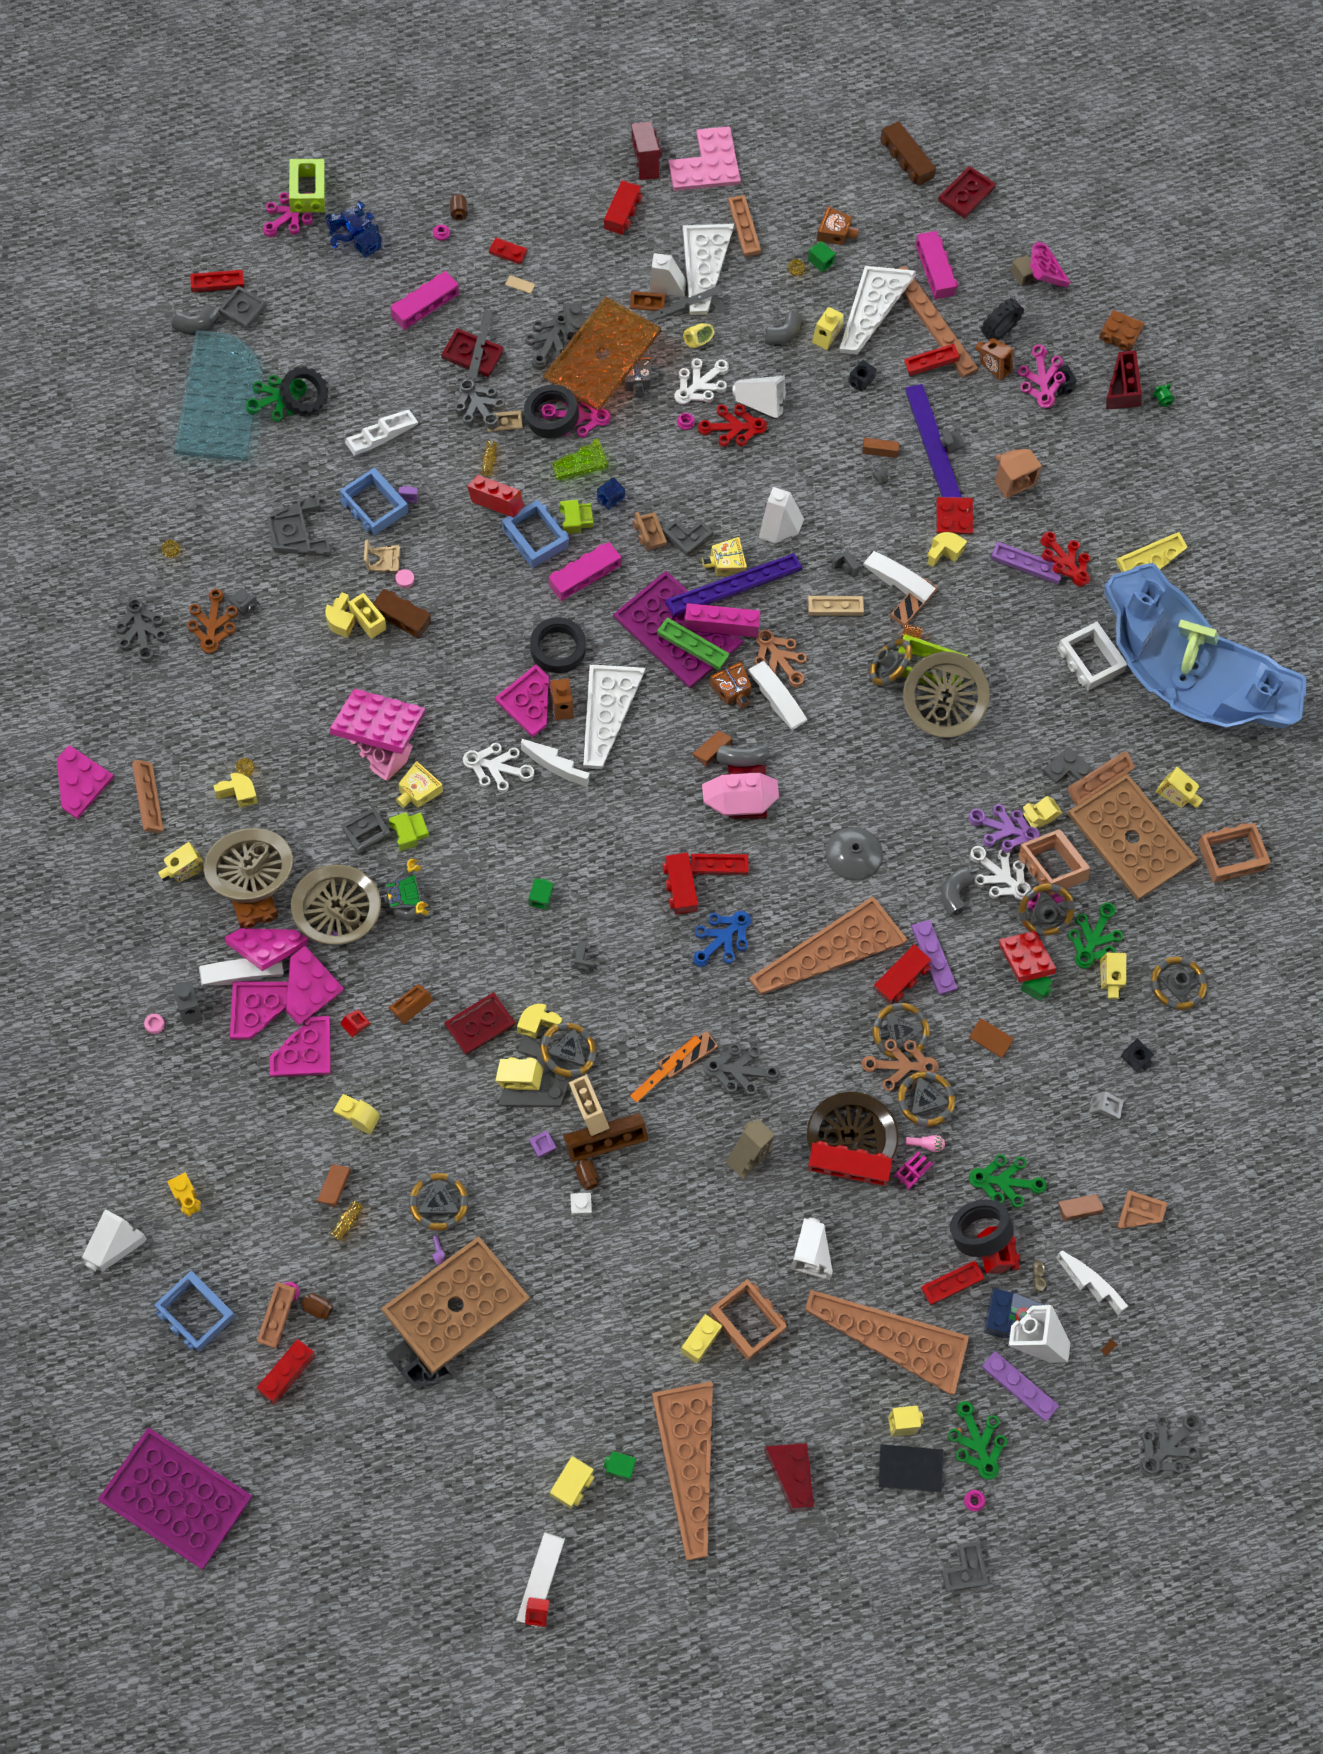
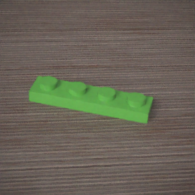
[657,618,730,671]

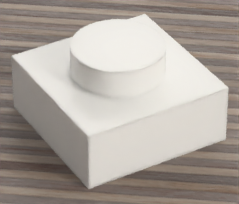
[571,1193,592,1215]

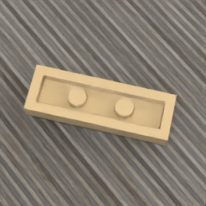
[808,596,864,616]

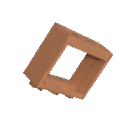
[1198,823,1271,883]
[1018,829,1090,895]
[709,1279,787,1361]

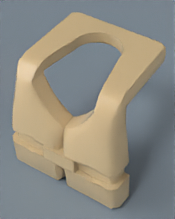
[364,540,400,573]

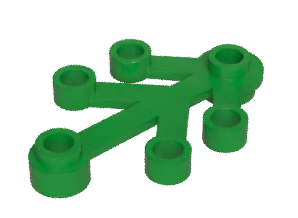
[245,375,307,422]
[1068,902,1123,969]
[969,1154,1047,1208]
[947,1401,1007,1480]

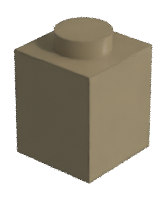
[1010,255,1036,286]

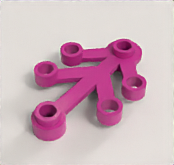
[263,192,314,238]
[1018,344,1066,408]
[542,396,611,438]

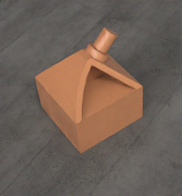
[995,449,1042,498]

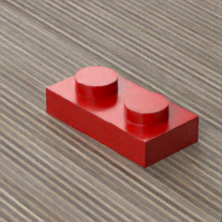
[489,237,527,265]

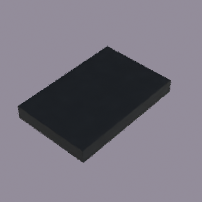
[878,1444,943,1493]

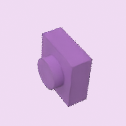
[399,486,418,503]
[529,1131,556,1159]

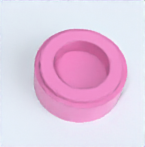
[396,569,414,588]
[144,1014,165,1034]

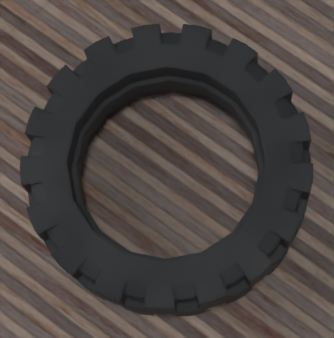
[980,298,1024,340]
[279,366,329,416]

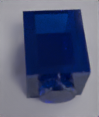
[354,227,382,258]
[596,477,625,509]

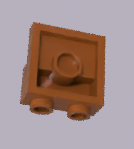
[1099,310,1145,351]
[232,881,278,929]

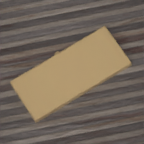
[505,275,535,294]

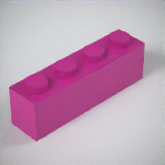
[915,231,958,299]
[390,271,459,330]
[549,542,621,601]
[684,603,760,637]

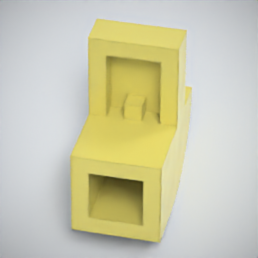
[927,532,967,567]
[325,592,355,638]
[213,773,258,808]
[1023,796,1063,829]
[517,1004,562,1039]
[333,1094,380,1135]

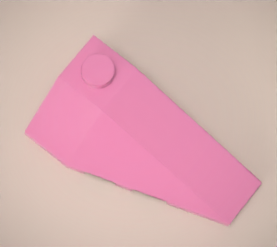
[349,740,413,781]

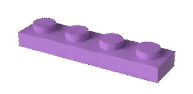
[990,541,1062,584]
[911,920,957,996]
[981,1351,1059,1422]

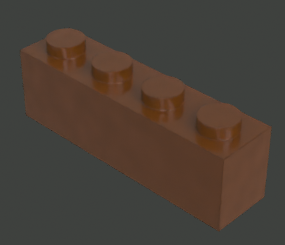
[880,121,936,186]
[563,1113,649,1163]

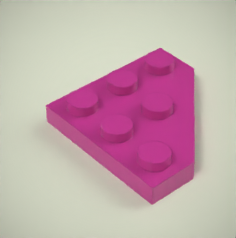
[1030,241,1071,287]
[495,665,549,738]
[57,745,114,819]
[225,928,308,971]
[286,946,344,1026]
[230,982,288,1040]
[270,1016,331,1077]

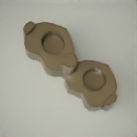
[1032,1260,1047,1293]

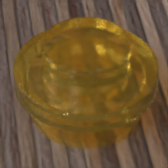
[788,259,805,276]
[161,540,180,558]
[235,758,255,776]

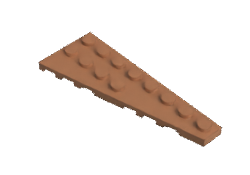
[749,897,907,996]
[805,1290,969,1396]
[652,1381,713,1561]

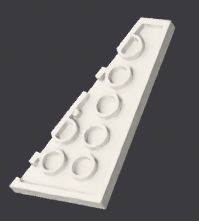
[683,224,734,315]
[840,266,916,355]
[583,665,645,769]

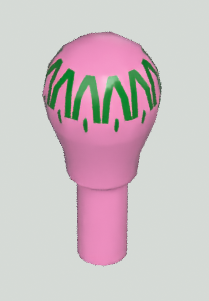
[906,1135,945,1153]

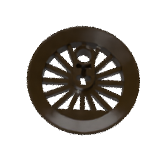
[807,1092,899,1180]

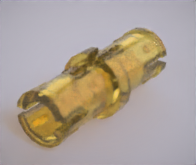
[480,440,498,477]
[330,1200,364,1241]

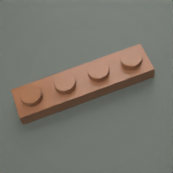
[728,195,761,257]
[1067,751,1135,804]
[132,760,164,833]

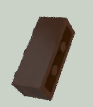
[373,589,431,639]

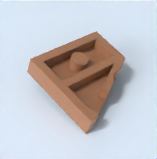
[1117,1190,1167,1229]

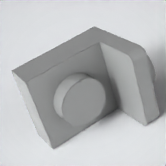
[1090,1091,1124,1120]

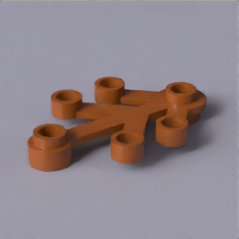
[187,589,238,654]

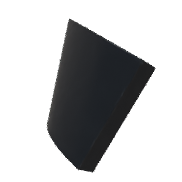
[386,1340,458,1388]

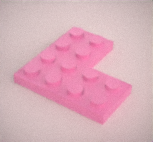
[668,127,740,191]

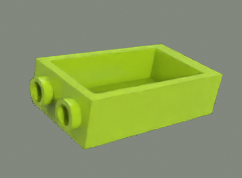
[289,159,325,212]
[898,634,968,692]

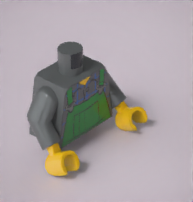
[380,859,429,921]

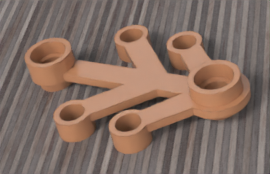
[755,630,807,688]
[861,1039,939,1092]

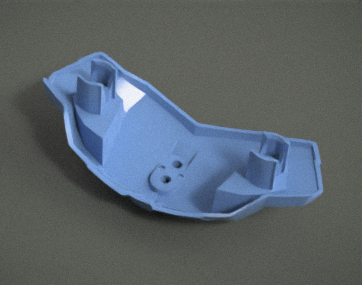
[1104,563,1306,729]

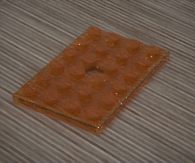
[543,296,662,411]

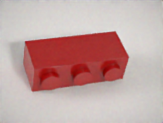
[604,180,643,235]
[467,475,525,518]
[662,852,698,915]
[874,944,931,1005]
[256,1339,316,1405]

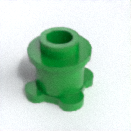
[1152,384,1175,407]

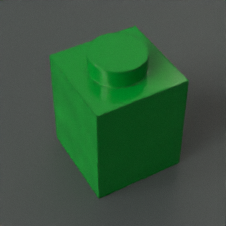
[808,241,836,273]
[528,878,553,910]
[1020,976,1053,1002]
[603,1451,636,1482]

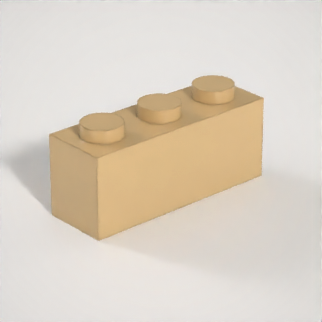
[569,1075,610,1136]

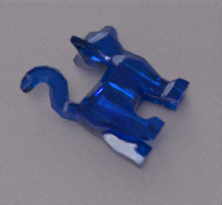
[326,200,379,248]

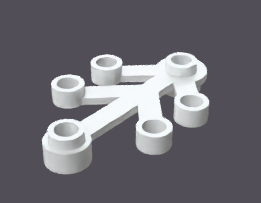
[674,358,729,405]
[463,743,534,793]
[970,846,1031,900]

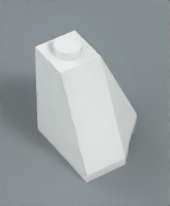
[650,253,687,297]
[733,376,786,418]
[759,487,804,544]
[82,1209,146,1272]
[791,1218,833,1280]
[1009,1305,1070,1363]

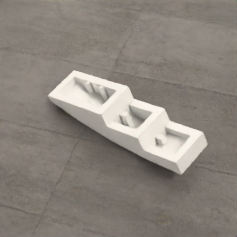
[345,410,418,456]
[863,551,936,604]
[748,661,807,730]
[521,739,589,787]
[199,959,284,986]
[1056,1251,1128,1315]
[517,1532,565,1627]

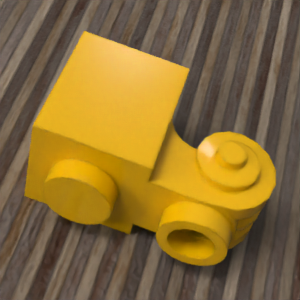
[167,1172,201,1217]

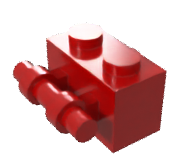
[977,1226,1021,1273]

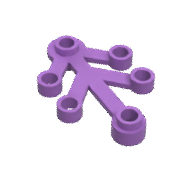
[968,804,1040,853]

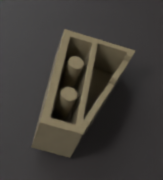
[726,1118,775,1179]

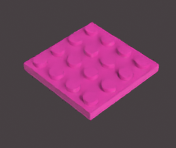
[329,689,425,754]

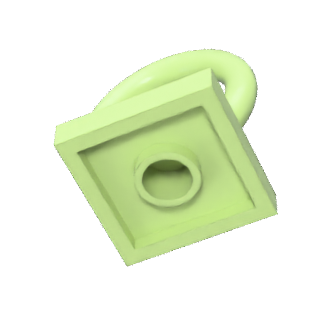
[1178,620,1219,675]

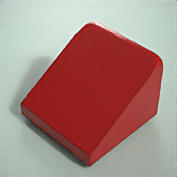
[340,1009,371,1038]
[525,1597,550,1627]

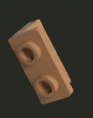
[632,512,667,551]

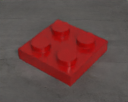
[936,497,973,534]

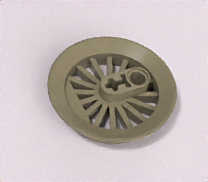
[903,652,990,737]
[204,828,293,903]
[291,864,381,945]

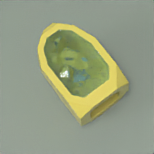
[683,323,714,348]

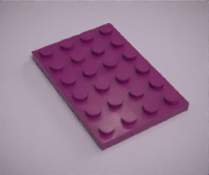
[613,571,743,689]
[97,1428,253,1570]

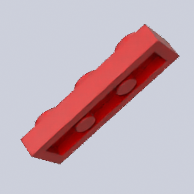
[190,270,244,292]
[904,344,960,376]
[691,854,749,875]
[921,1260,984,1306]

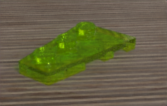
[552,438,608,481]

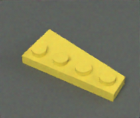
[1116,532,1187,572]

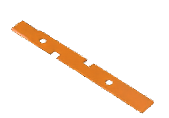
[630,1035,701,1102]

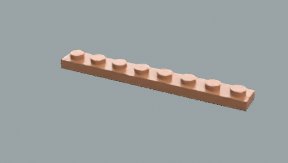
[900,266,978,378]

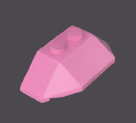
[702,773,779,816]

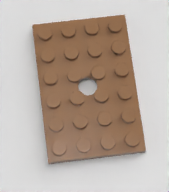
[1067,774,1198,901]
[381,1236,530,1374]

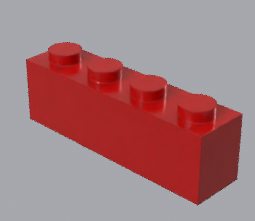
[807,1141,892,1187]

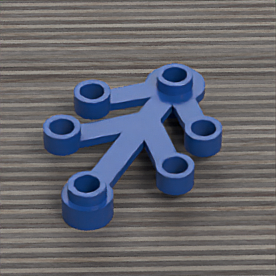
[693,911,751,967]

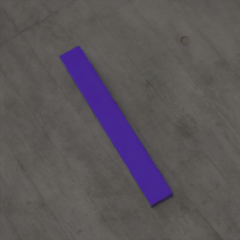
[905,384,962,498]
[665,553,802,617]

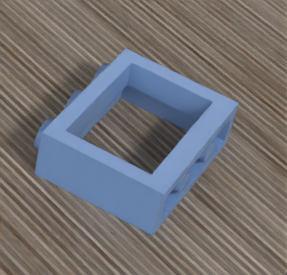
[340,467,408,536]
[502,500,569,568]
[154,1270,236,1352]

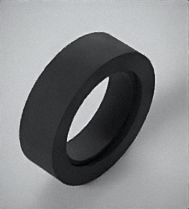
[524,384,579,438]
[530,617,586,673]
[950,1199,1014,1257]

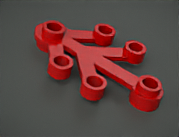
[698,404,767,447]
[1040,531,1090,587]

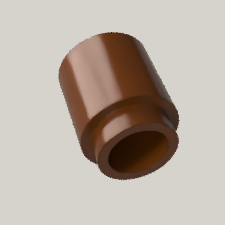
[450,194,468,221]
[574,1159,600,1191]
[301,1292,334,1320]

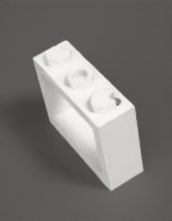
[1058,622,1127,691]

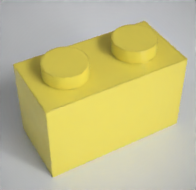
[348,593,386,639]
[495,1057,544,1090]
[681,1314,722,1364]
[888,1406,923,1437]
[550,1456,595,1509]

